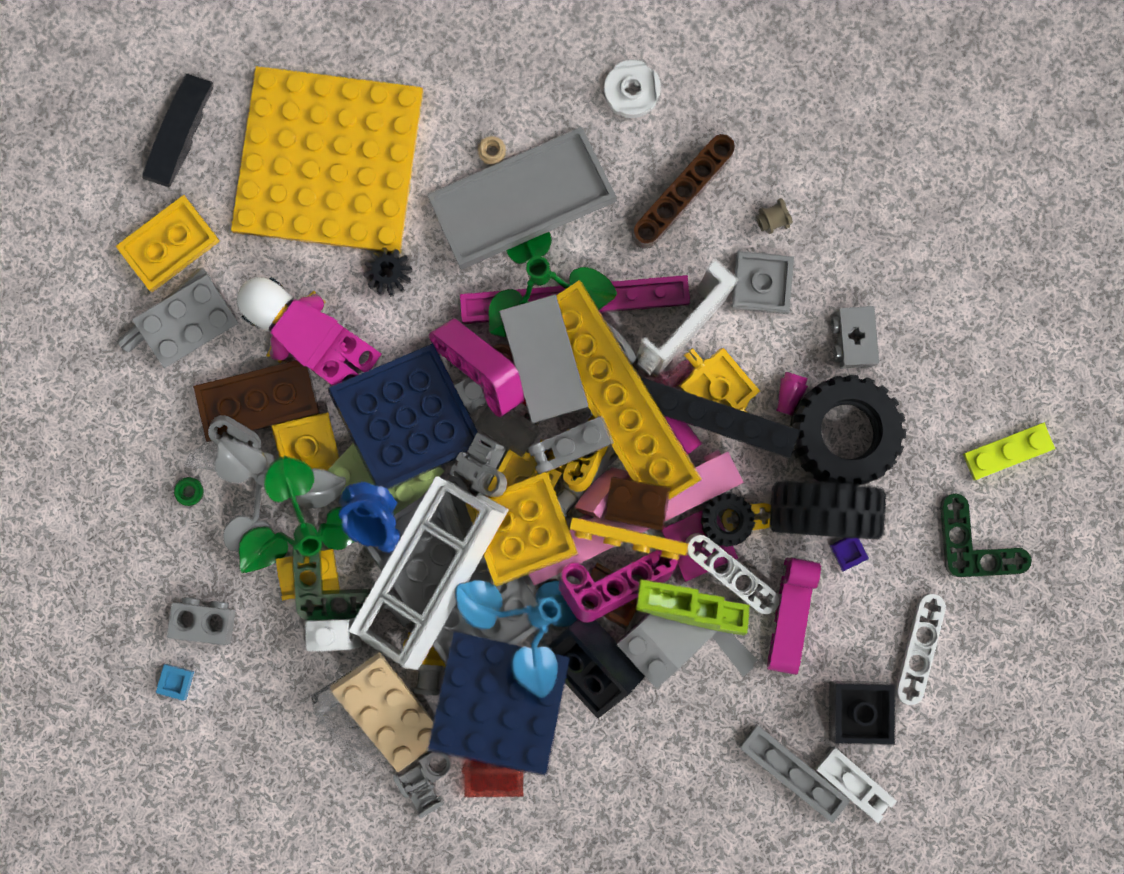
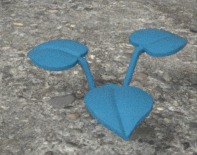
[456,580,577,697]

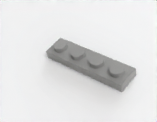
[739,724,850,824]

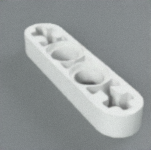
[685,533,779,614]
[895,594,946,705]

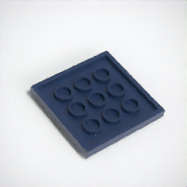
[328,343,484,490]
[427,631,570,777]

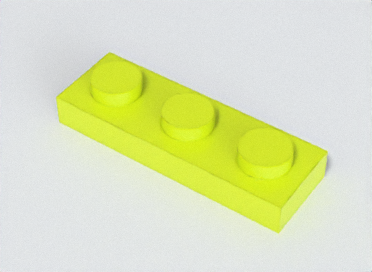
[963,423,1055,481]

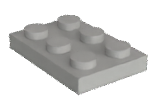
[132,274,239,368]

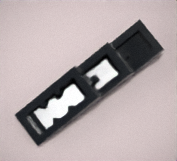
[142,73,214,188]

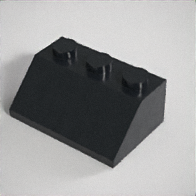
[547,618,645,719]

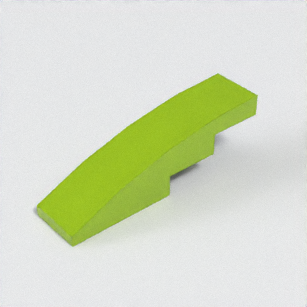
[636,580,750,636]

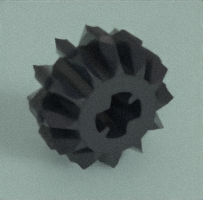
[364,248,413,297]

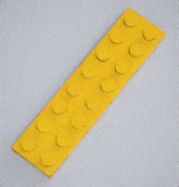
[556,281,702,500]

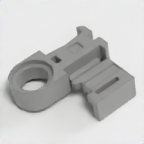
[450,433,507,497]
[393,752,452,819]

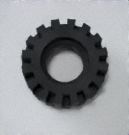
[701,493,755,547]

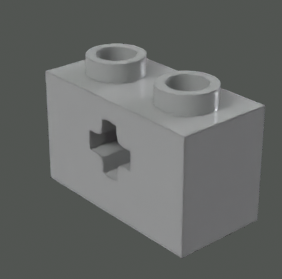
[831,306,879,369]

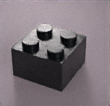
[829,681,895,745]

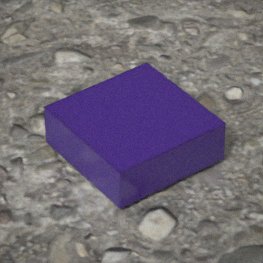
[829,537,869,572]

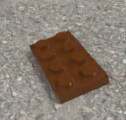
[193,360,320,442]

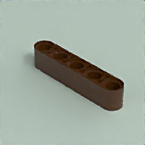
[633,134,735,249]

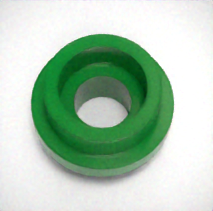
[174,477,204,506]

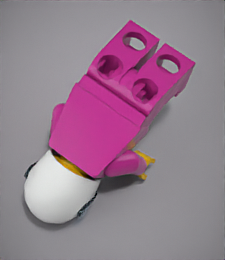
[237,277,382,387]

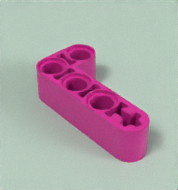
[429,318,524,417]
[559,550,678,623]
[767,557,821,675]

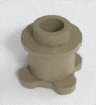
[756,198,793,235]

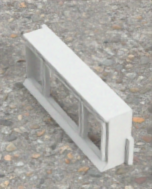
[349,476,508,670]

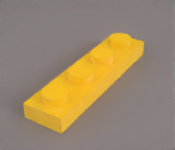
[570,517,689,560]

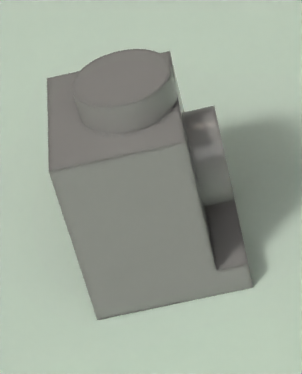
[454,378,487,414]

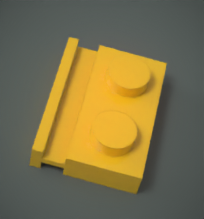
[275,549,340,601]

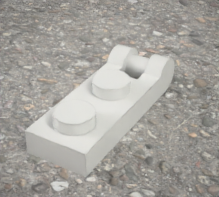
[815,746,897,823]

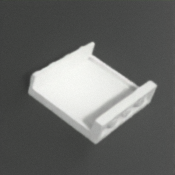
[636,260,738,376]

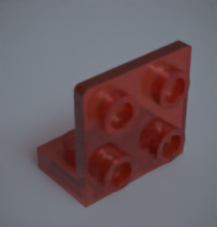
[462,760,524,797]

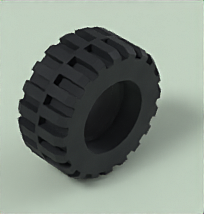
[790,375,907,485]
[770,481,886,539]

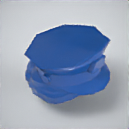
[339,481,400,553]

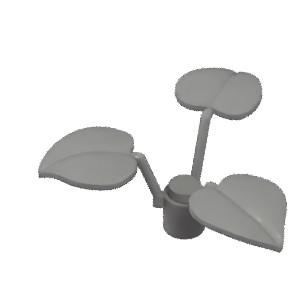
[215,439,346,552]

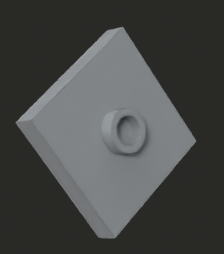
[731,251,794,314]

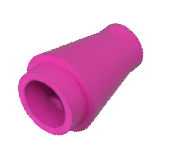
[776,372,808,416]

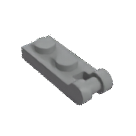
[528,416,614,475]

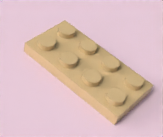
[330,652,434,772]

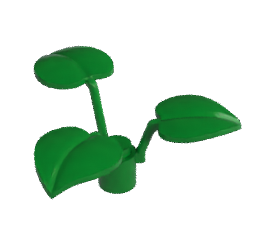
[489,232,617,337]
[239,456,355,573]

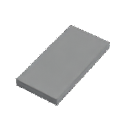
[500,294,589,424]

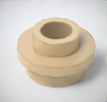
[478,136,506,165]

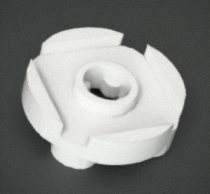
[604,60,661,118]

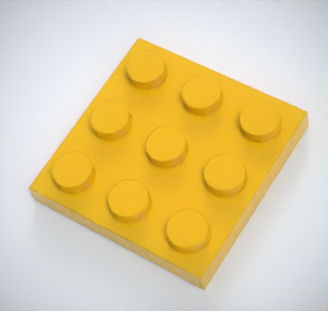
[466,471,579,587]

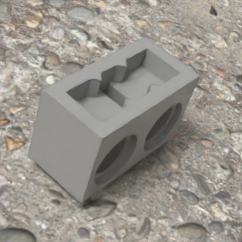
[167,597,236,645]

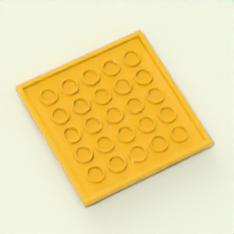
[231,66,424,254]

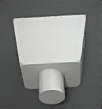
[305,619,361,651]

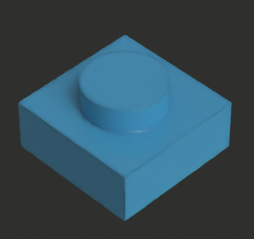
[156,664,195,701]

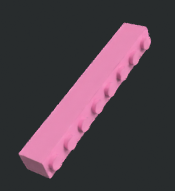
[529,450,744,586]

